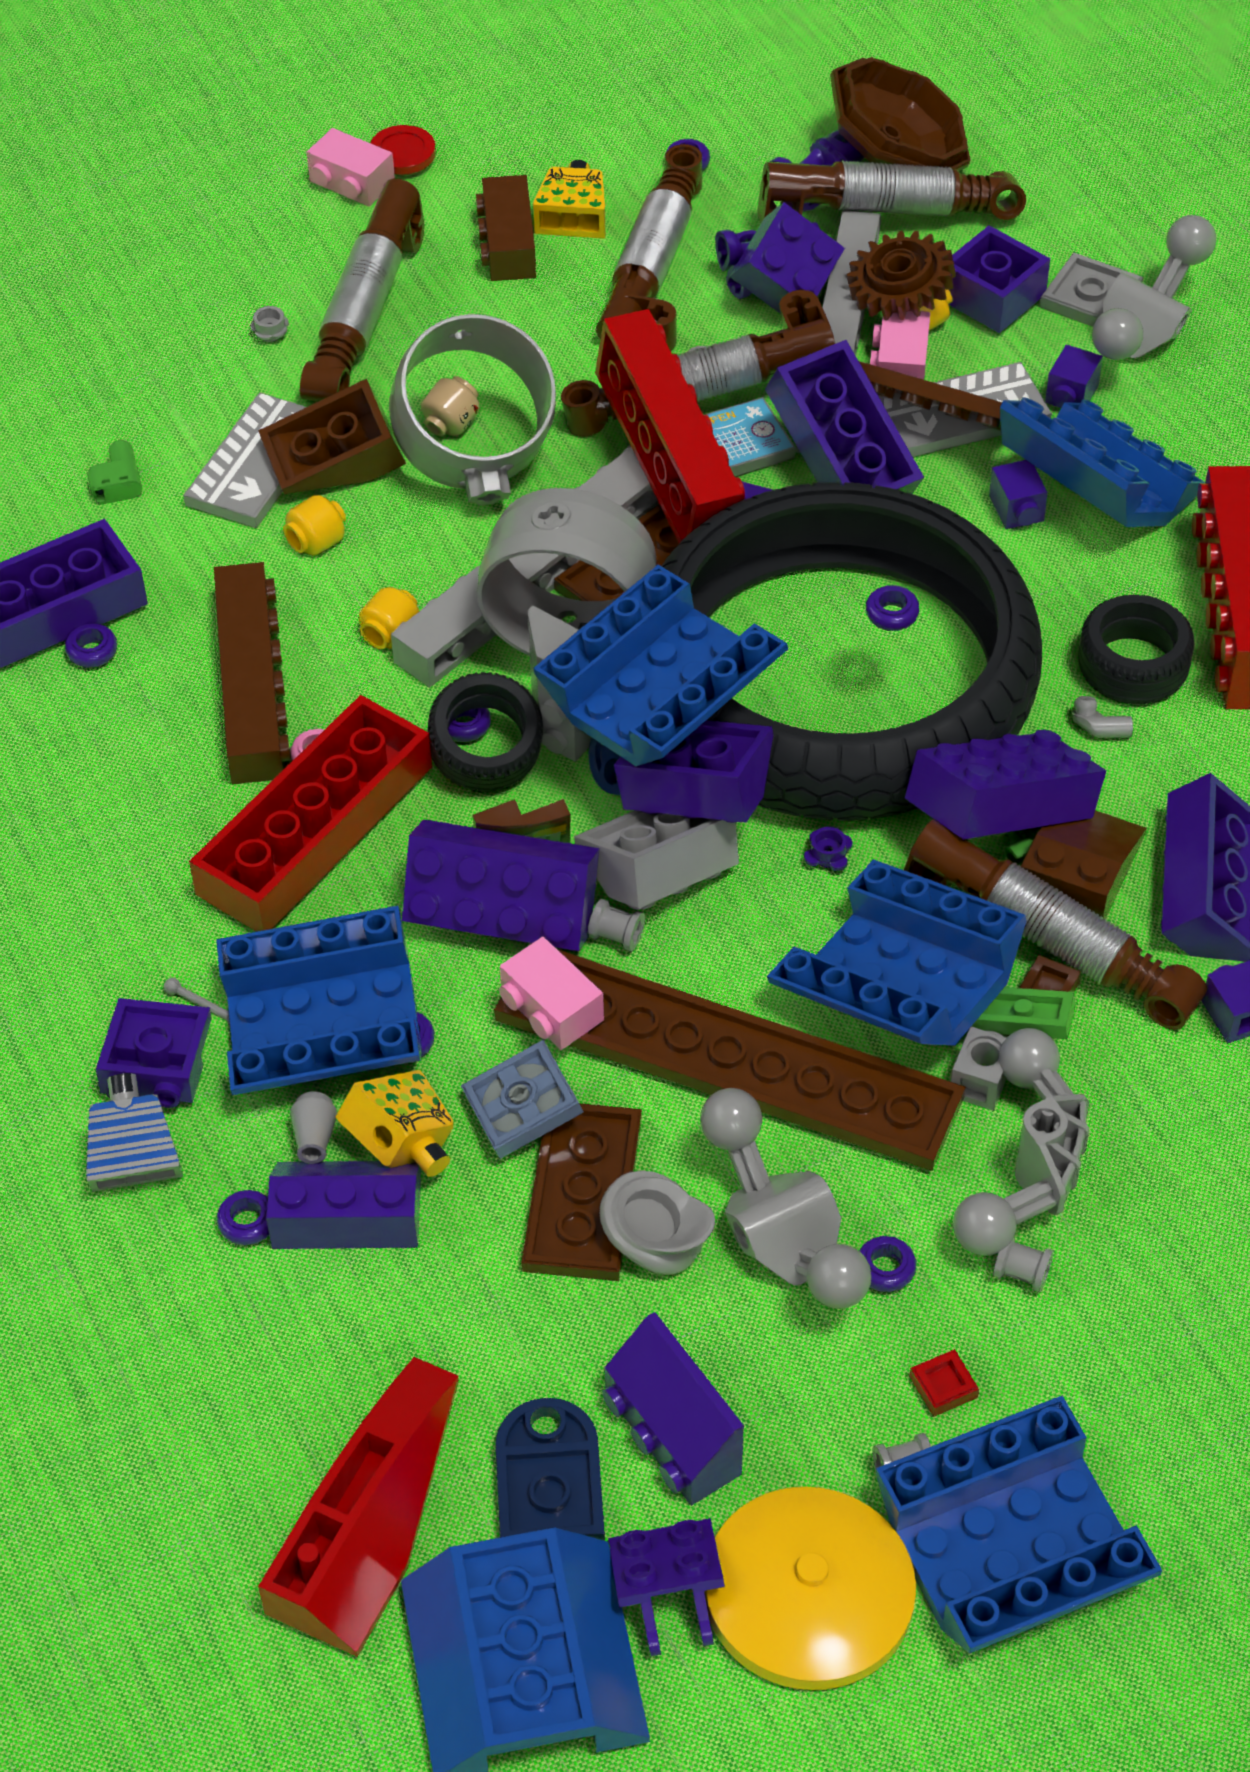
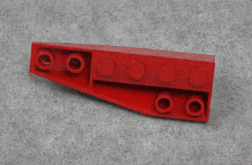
[258,1357,459,1657]

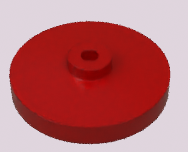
[370,125,436,175]

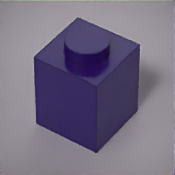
[1045,344,1103,408]
[989,460,1048,529]
[1201,961,1250,1044]

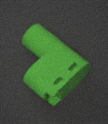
[87,440,142,504]

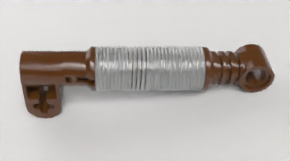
[596,144,702,351]
[757,161,1026,223]
[300,178,425,402]
[561,290,835,437]
[904,819,1207,1030]

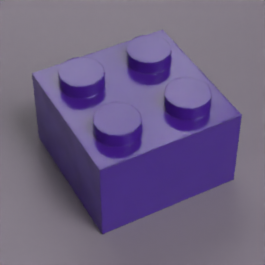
[730,202,845,314]
[948,225,1051,333]

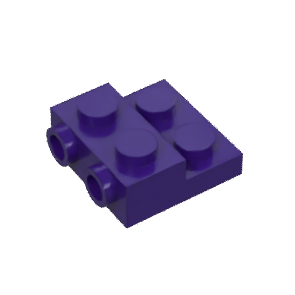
[96,998,212,1108]

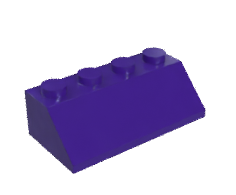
[1161,773,1250,962]

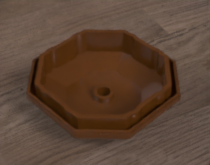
[830,57,971,171]

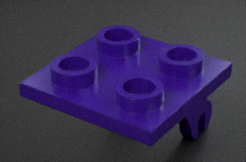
[608,1518,725,1657]

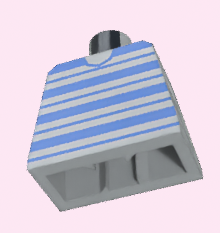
[86,1073,183,1192]

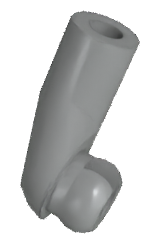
[1071,696,1133,738]

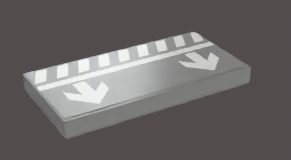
[879,362,1052,457]
[183,392,306,528]

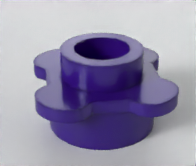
[804,827,853,871]

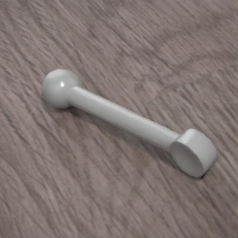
[163,978,230,1027]

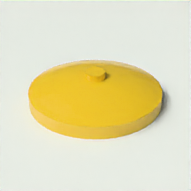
[704,1487,916,1690]

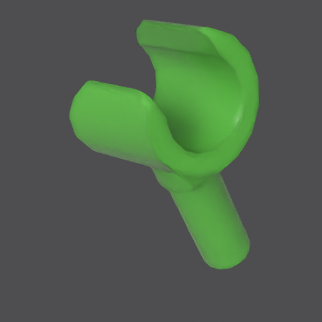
[1004,831,1033,866]

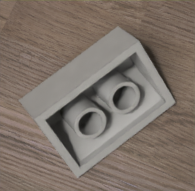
[527,605,591,762]
[574,810,739,909]

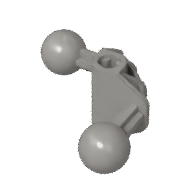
[1092,215,1217,360]
[953,1028,1089,1256]
[700,1088,872,1309]

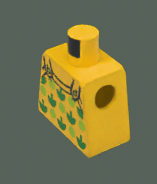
[533,160,606,239]
[335,1070,453,1177]

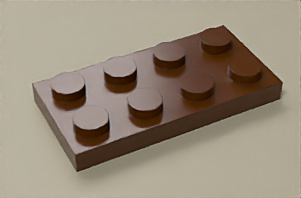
[859,361,1002,431]

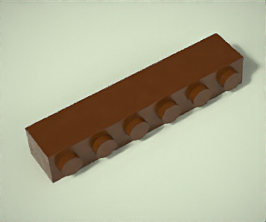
[214,562,291,785]

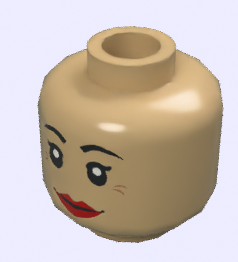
[421,376,480,437]

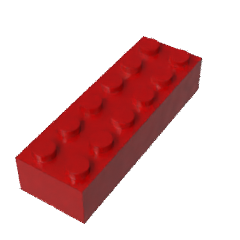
[595,309,745,543]
[1192,466,1250,709]
[189,695,432,932]

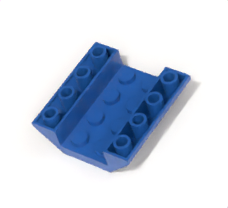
[1000,397,1205,527]
[533,565,788,766]
[767,859,1027,1045]
[216,906,422,1095]
[876,1395,1162,1654]
[401,1527,650,1772]

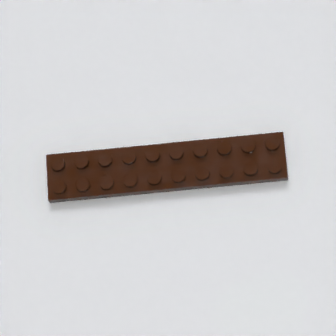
[494,943,966,1171]

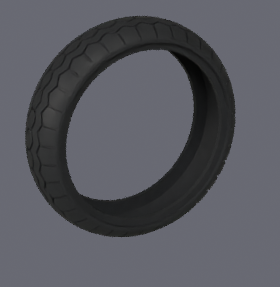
[662,482,1042,821]

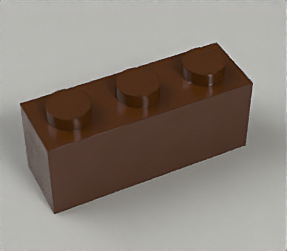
[476,175,536,281]

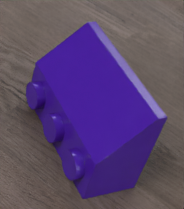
[614,720,773,823]
[266,1161,421,1249]
[602,1312,744,1506]

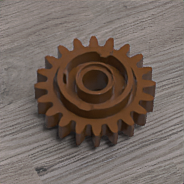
[847,231,956,320]

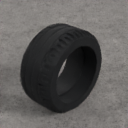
[1078,595,1194,704]
[427,672,543,792]

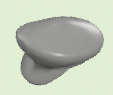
[599,1171,715,1275]

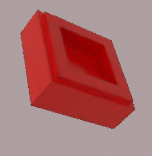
[909,1349,979,1417]

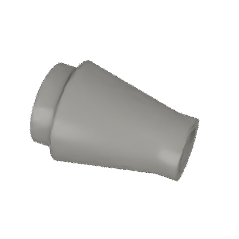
[290,1092,337,1164]

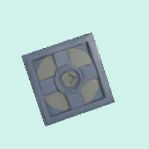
[461,1040,584,1159]

